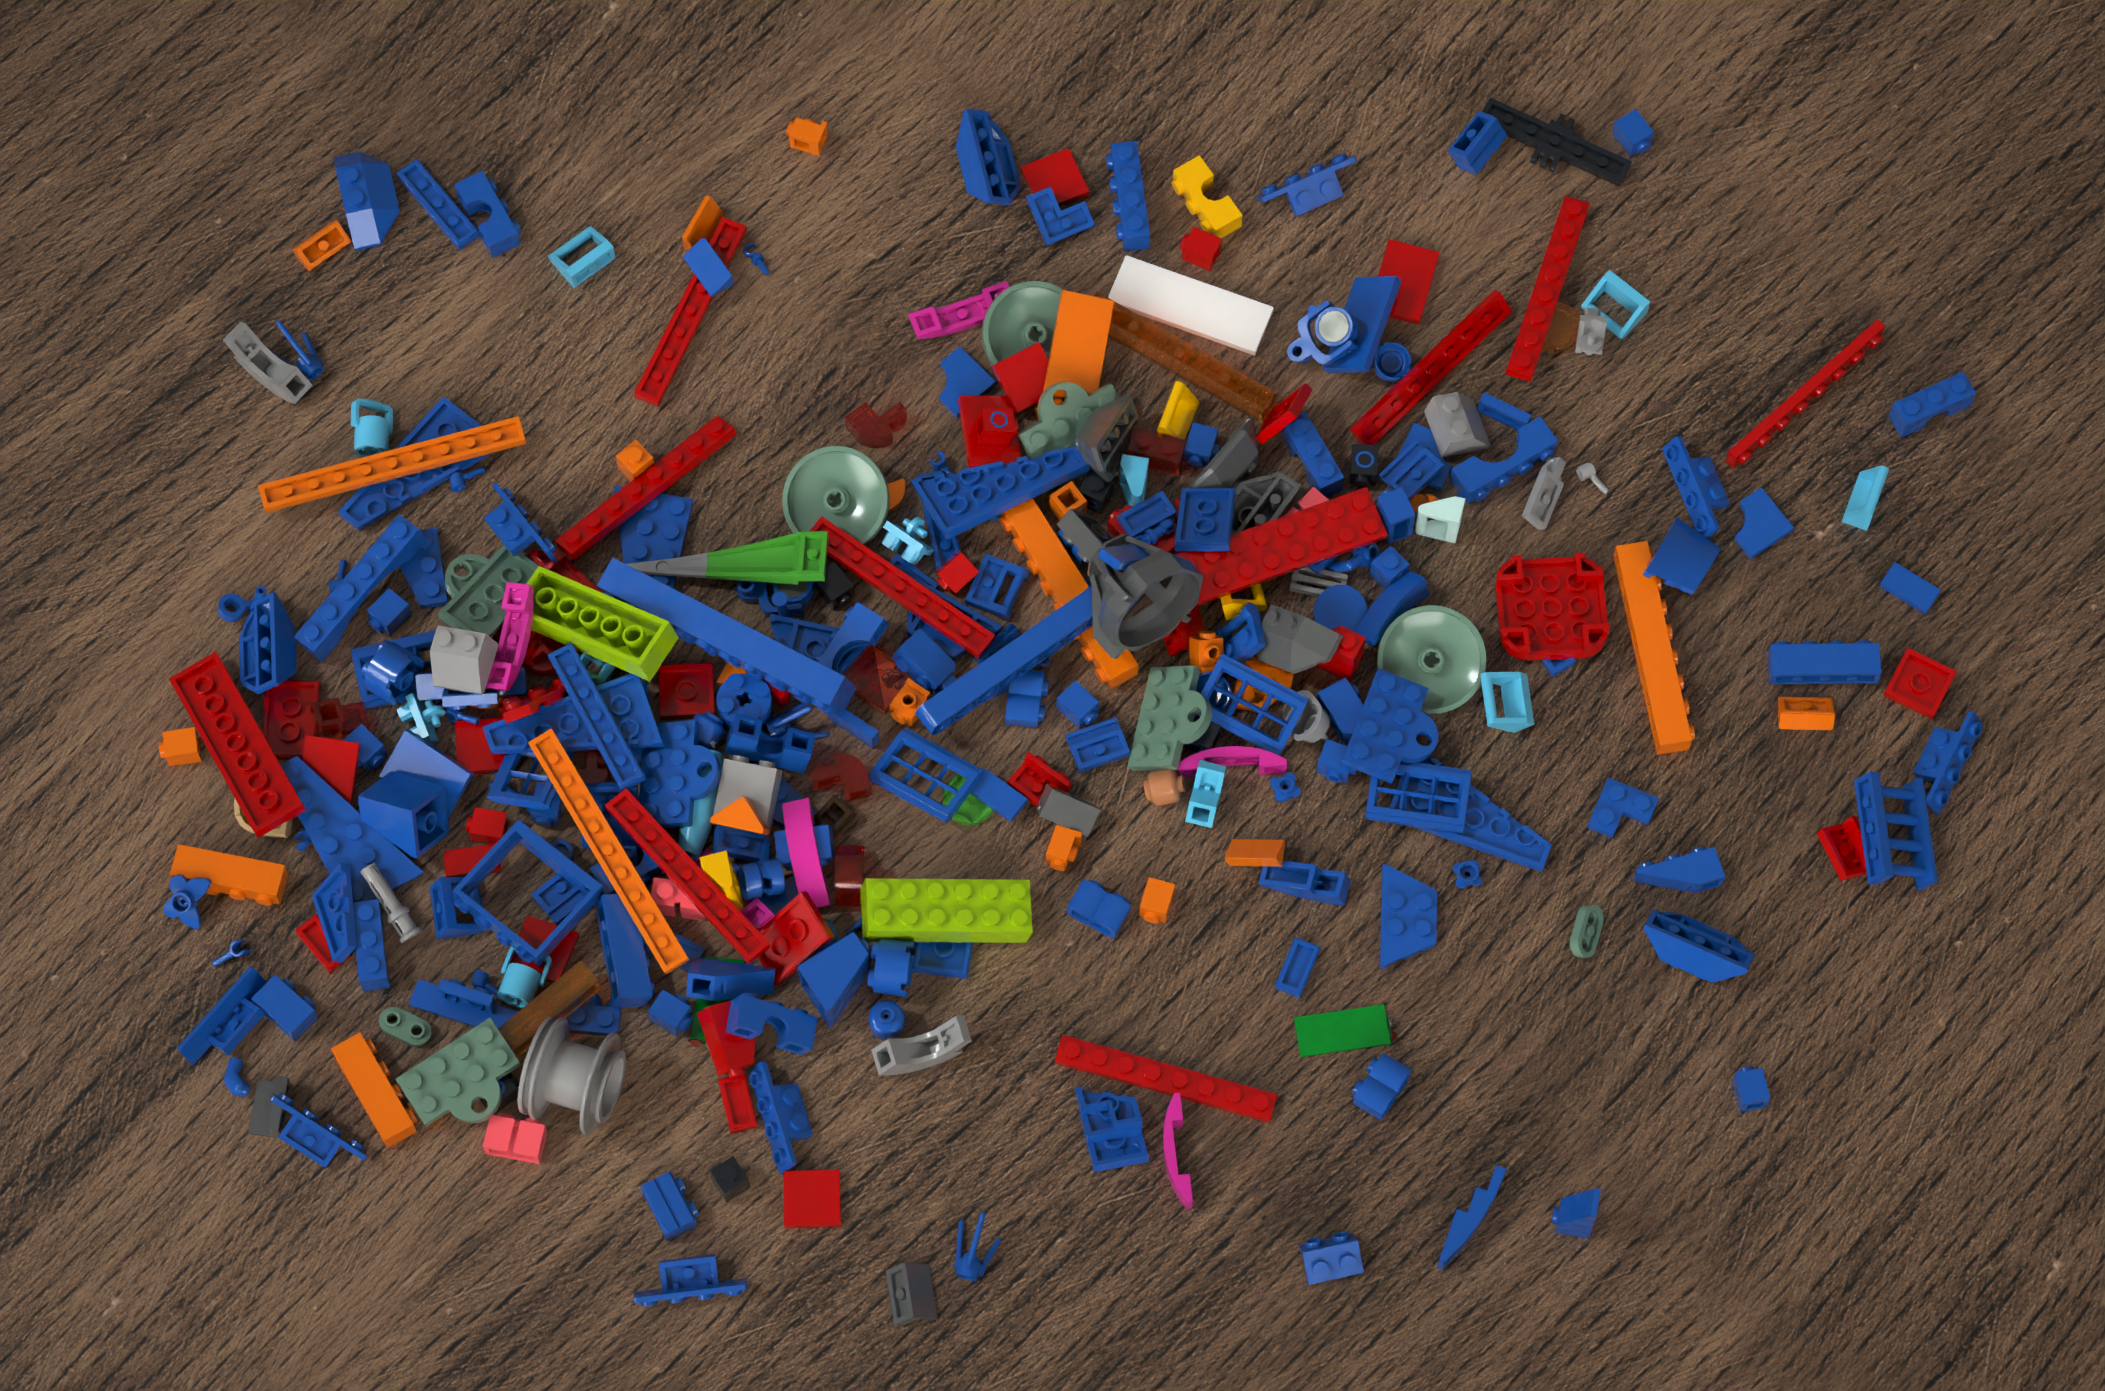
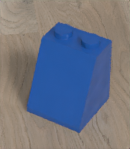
[358,771,449,858]
[797,932,872,1028]

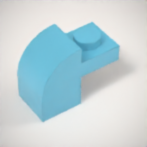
[1185,760,1226,828]

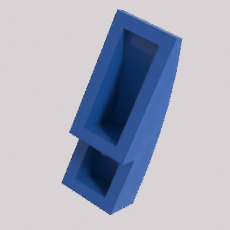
[1355,570,1429,646]
[1258,861,1351,906]

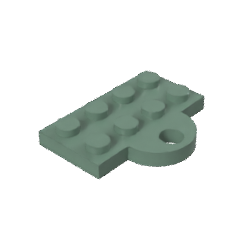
[1017,381,1119,459]
[438,545,539,637]
[1127,665,1212,771]
[396,1018,521,1127]

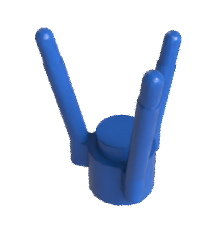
[270,320,324,381]
[765,701,829,739]
[953,1212,1001,1281]

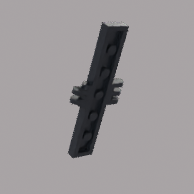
[1482,98,1632,187]

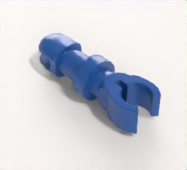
[1134,519,1175,545]

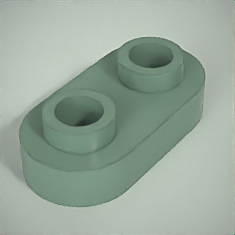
[1570,905,1604,958]
[379,1007,432,1048]

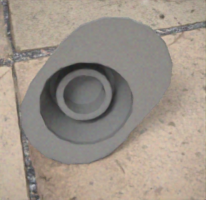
[1282,690,1330,743]

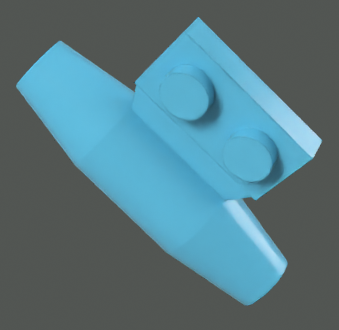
[678,750,724,859]

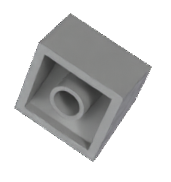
[1424,392,1491,458]
[430,625,499,695]

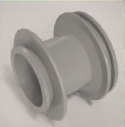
[518,1016,626,1135]

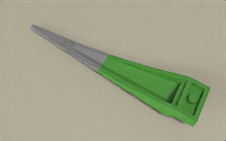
[626,531,828,584]

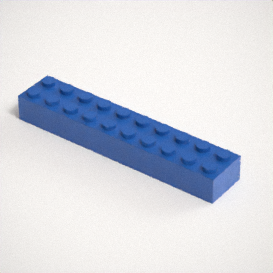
[597,557,857,716]

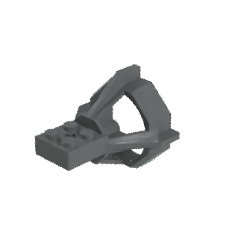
[1057,509,1204,659]

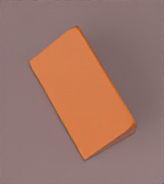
[682,195,724,251]
[291,220,352,271]
[1778,697,1835,730]
[1225,839,1285,867]

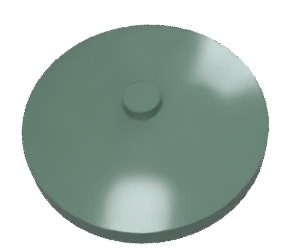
[982,281,1063,366]
[782,446,890,545]
[1377,605,1486,714]

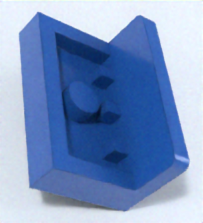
[1299,1231,1364,1285]

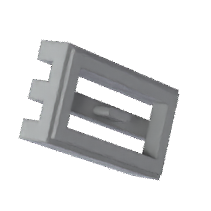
[1289,566,1348,597]

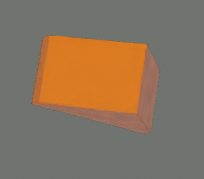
[710,796,769,835]

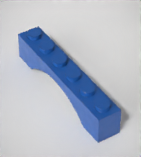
[294,514,427,663]

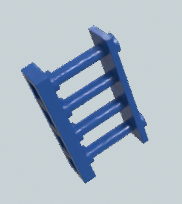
[1854,771,1938,890]

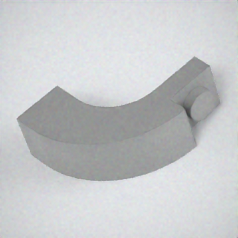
[223,322,313,404]
[871,1016,972,1076]

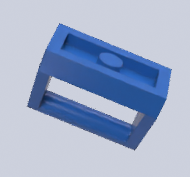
[429,877,486,939]

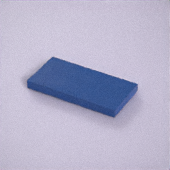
[1323,276,1402,373]

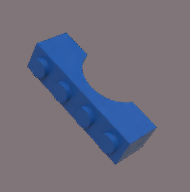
[1450,416,1558,504]
[810,602,889,702]

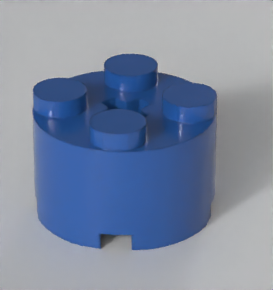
[361,640,424,705]
[717,673,773,731]
[868,938,915,997]

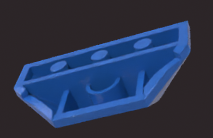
[956,109,1021,205]
[334,152,400,251]
[239,592,297,694]
[1643,910,1755,983]

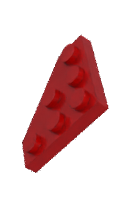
[497,677,567,724]

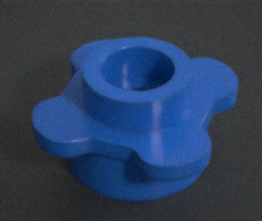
[1270,772,1301,802]
[1452,860,1482,889]

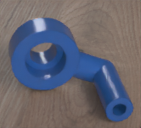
[1327,542,1380,573]
[217,586,266,622]

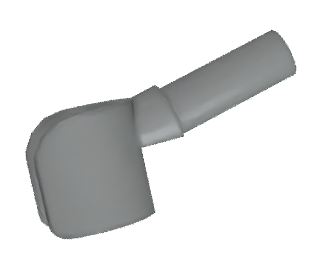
[1576,463,1610,495]

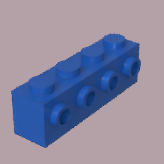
[1106,141,1150,252]
[1767,640,1881,684]
[595,894,655,1008]

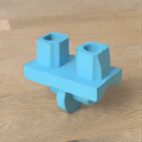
[882,517,934,565]
[397,693,445,745]

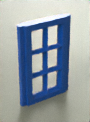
[351,630,436,711]
[1197,654,1309,756]
[867,727,984,823]
[487,751,575,810]
[1365,761,1472,833]

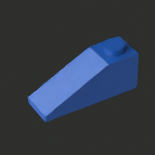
[1551,1188,1601,1238]

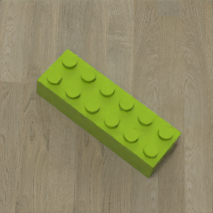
[527,566,679,682]
[860,878,1033,943]

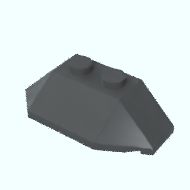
[1076,394,1139,482]
[1188,415,1259,490]
[1231,471,1302,535]
[1257,605,1343,674]

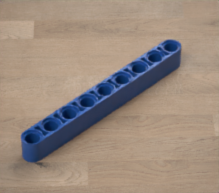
[915,586,1093,735]

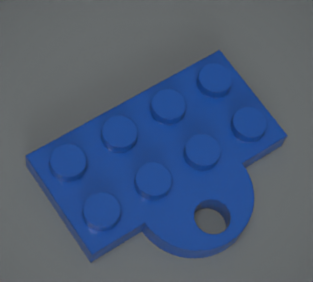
[1341,668,1438,784]
[639,720,721,828]

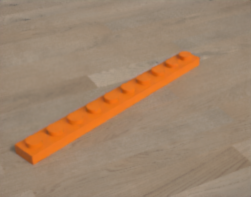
[258,416,526,513]
[528,728,689,974]

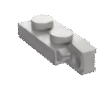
[1522,457,1566,530]

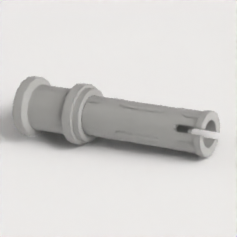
[360,862,422,944]

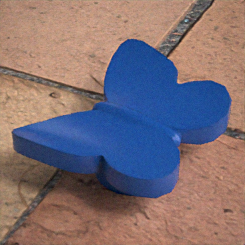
[163,874,211,929]

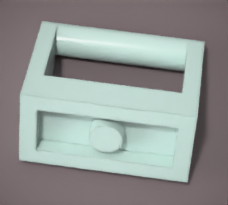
[1415,496,1465,543]

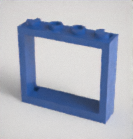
[452,819,603,967]

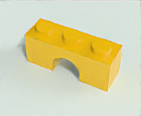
[1171,155,1242,238]

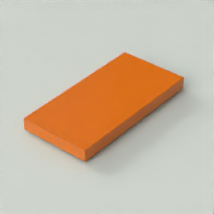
[1043,290,1114,399]

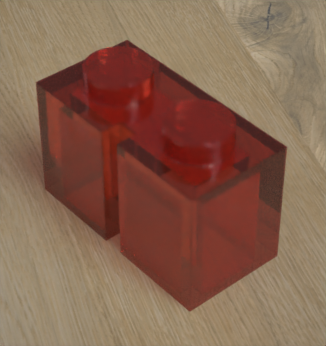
[1127,427,1186,476]

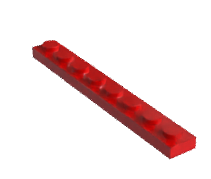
[1506,196,1590,382]
[634,217,747,407]
[1350,290,1512,445]
[1725,319,1885,469]
[555,415,736,561]
[810,516,995,659]
[605,788,770,964]
[1055,1035,1277,1123]

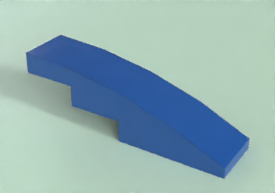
[1437,1165,1507,1270]

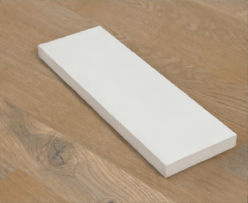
[1107,255,1274,356]

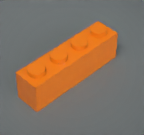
[169,844,289,906]
[331,1032,417,1149]

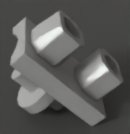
[1575,308,1607,356]

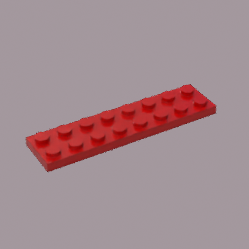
[1176,487,1388,606]
[169,652,306,838]

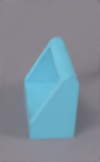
[548,226,615,288]
[1580,270,1650,340]
[1120,454,1149,507]
[1842,466,1889,531]
[1480,672,1534,733]

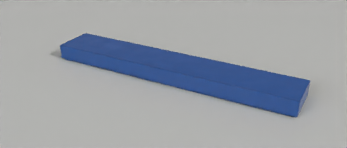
[548,642,646,792]

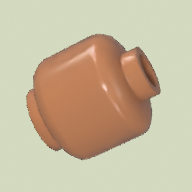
[1144,769,1186,806]

